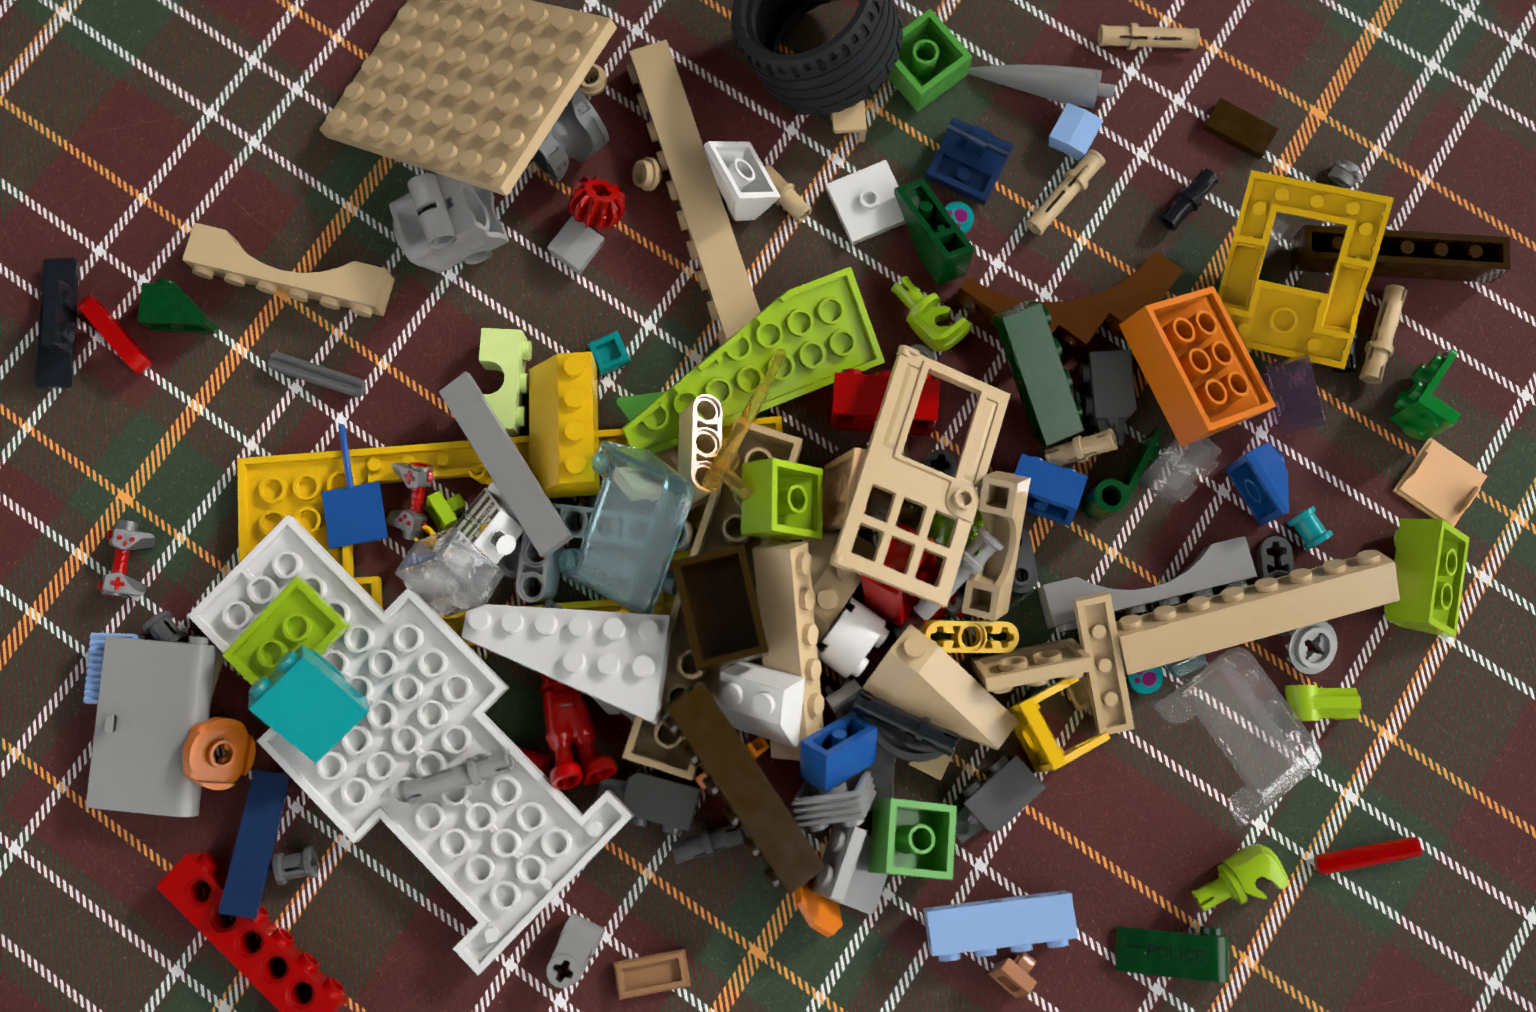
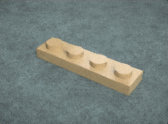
[1072,591,1134,735]

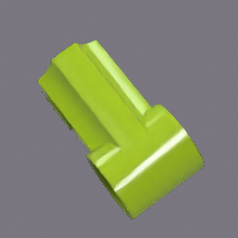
[1285,685,1361,722]

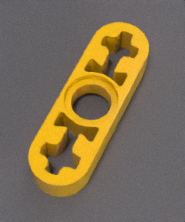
[919,620,1019,653]

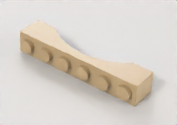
[182,222,395,318]

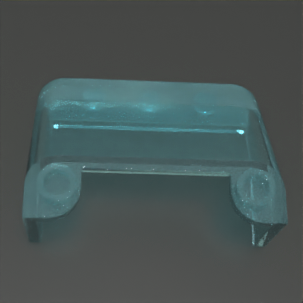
[558,441,693,614]

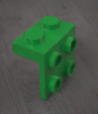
[1389,348,1461,442]

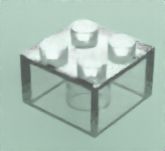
[395,527,505,617]

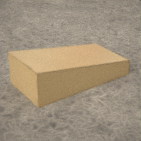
[1059,673,1091,711]

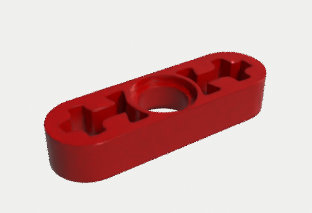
[77,294,153,375]

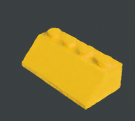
[529,352,600,498]

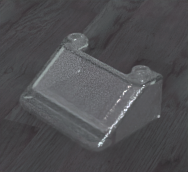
[1153,647,1322,828]

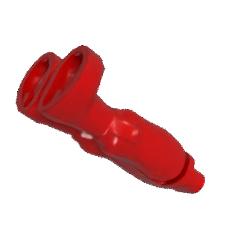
[540,673,617,790]

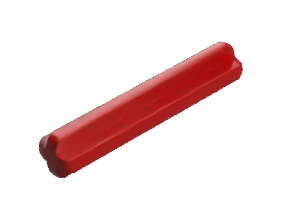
[1313,837,1422,875]

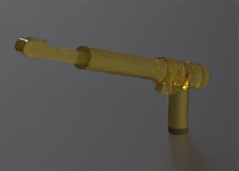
[702,348,786,501]

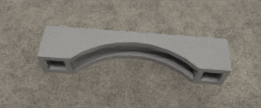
[1037,536,1257,633]

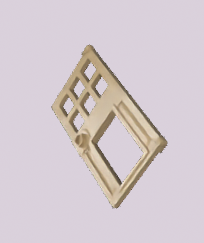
[829,345,1010,607]

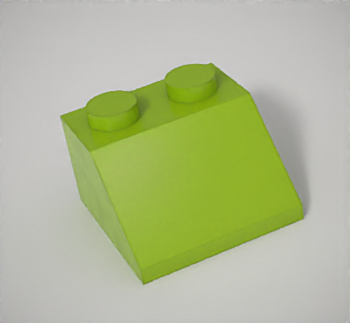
[741,458,823,540]

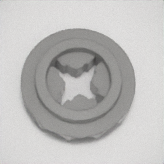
[1284,621,1337,674]

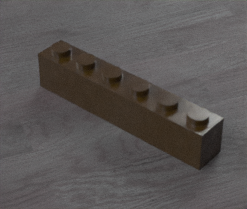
[1291,225,1511,283]
[661,682,826,894]

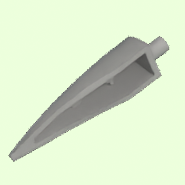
[968,64,1115,108]

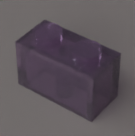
[1261,354,1326,435]

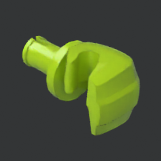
[891,276,971,352]
[1191,844,1288,913]

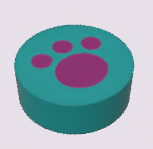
[945,202,974,235]
[1125,666,1163,695]

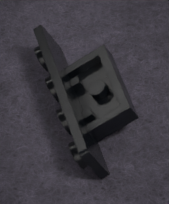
[35,258,79,389]

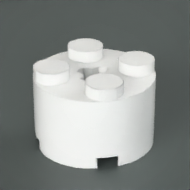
[817,596,890,678]

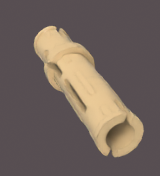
[1098,23,1200,50]
[1025,149,1105,236]
[1359,284,1408,385]

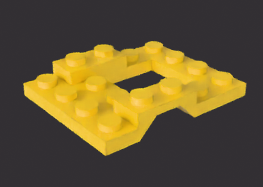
[1218,170,1394,369]

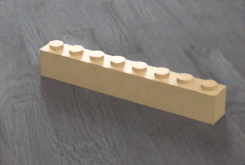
[1116,550,1400,675]

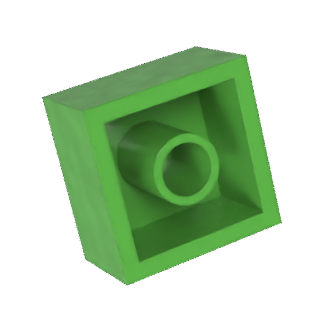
[887,8,973,112]
[868,798,957,880]

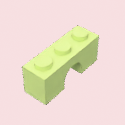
[479,328,532,436]

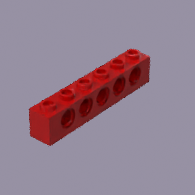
[155,852,349,1012]

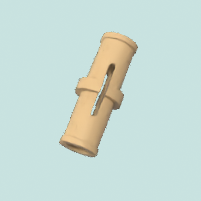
[1044,428,1118,467]

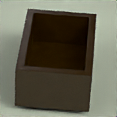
[671,544,769,672]

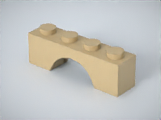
[961,471,1031,621]

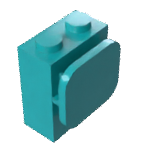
[248,644,369,764]

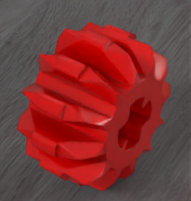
[568,176,625,231]

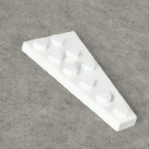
[461,603,674,726]

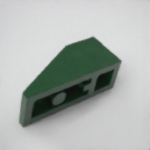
[894,179,975,285]

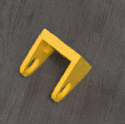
[1006,678,1110,773]

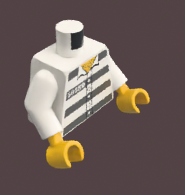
[414,459,523,569]

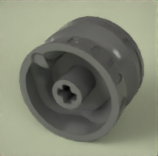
[531,87,610,183]

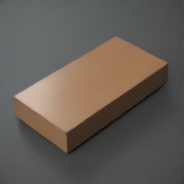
[613,948,691,1000]

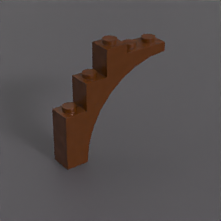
[956,251,1184,353]

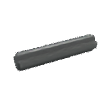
[267,351,366,398]

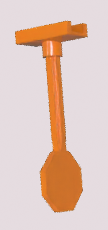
[695,737,843,938]

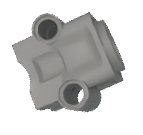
[389,173,509,273]

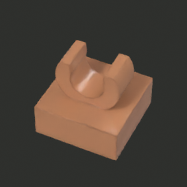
[989,952,1037,999]

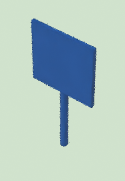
[321,424,388,549]

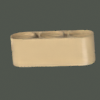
[677,394,722,502]

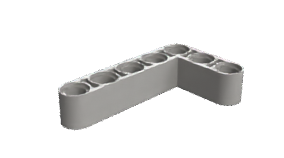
[516,503,697,603]

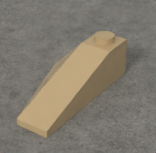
[862,624,1019,750]

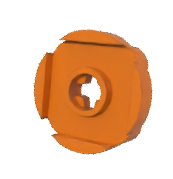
[182,717,256,790]

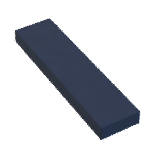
[218,769,291,920]

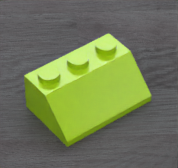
[1384,518,1470,638]

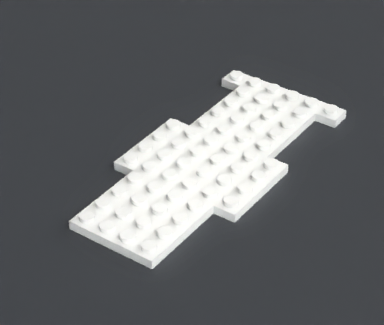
[187,515,634,975]

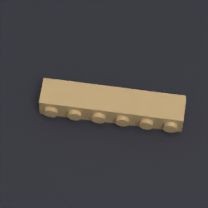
[752,541,824,761]

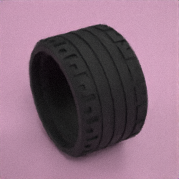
[731,0,903,116]

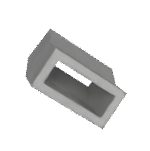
[547,216,605,275]

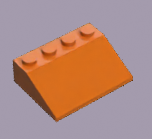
[1119,286,1276,448]

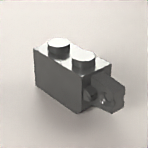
[1079,350,1137,447]
[955,755,1046,843]
[596,772,701,836]

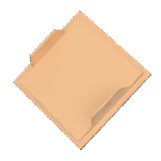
[1393,438,1488,527]

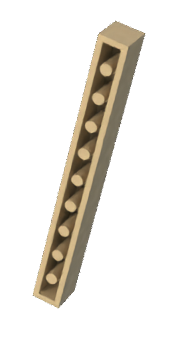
[626,39,760,345]

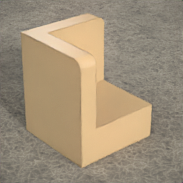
[830,100,867,142]

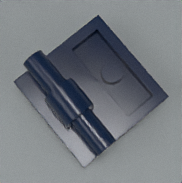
[925,118,1014,206]

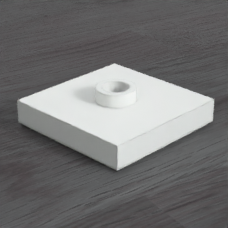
[825,160,906,246]

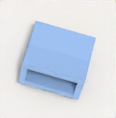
[1049,102,1104,161]

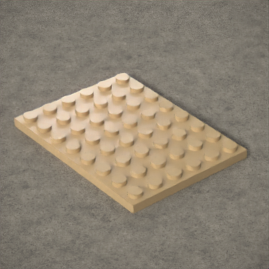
[319,0,617,196]

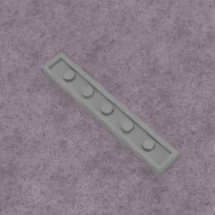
[439,371,573,558]

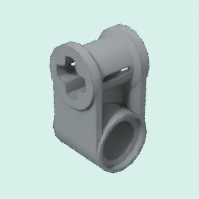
[546,913,605,988]

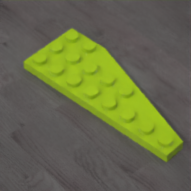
[621,267,885,461]

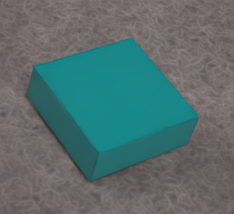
[587,331,632,376]

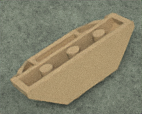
[802,531,876,644]

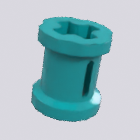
[1286,506,1333,551]

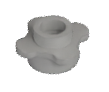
[1328,159,1363,189]

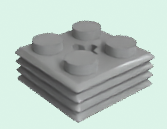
[791,769,877,832]

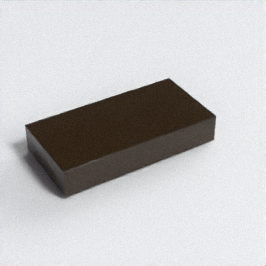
[1202,98,1278,160]

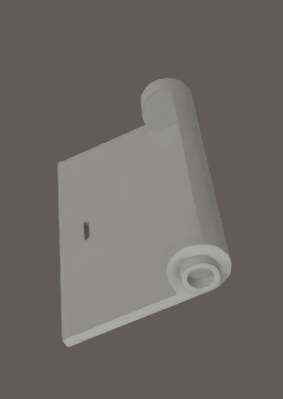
[86,636,218,817]

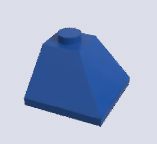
[1224,442,1289,527]

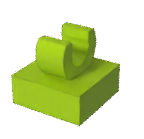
[425,490,466,536]

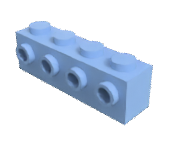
[923,890,1078,962]

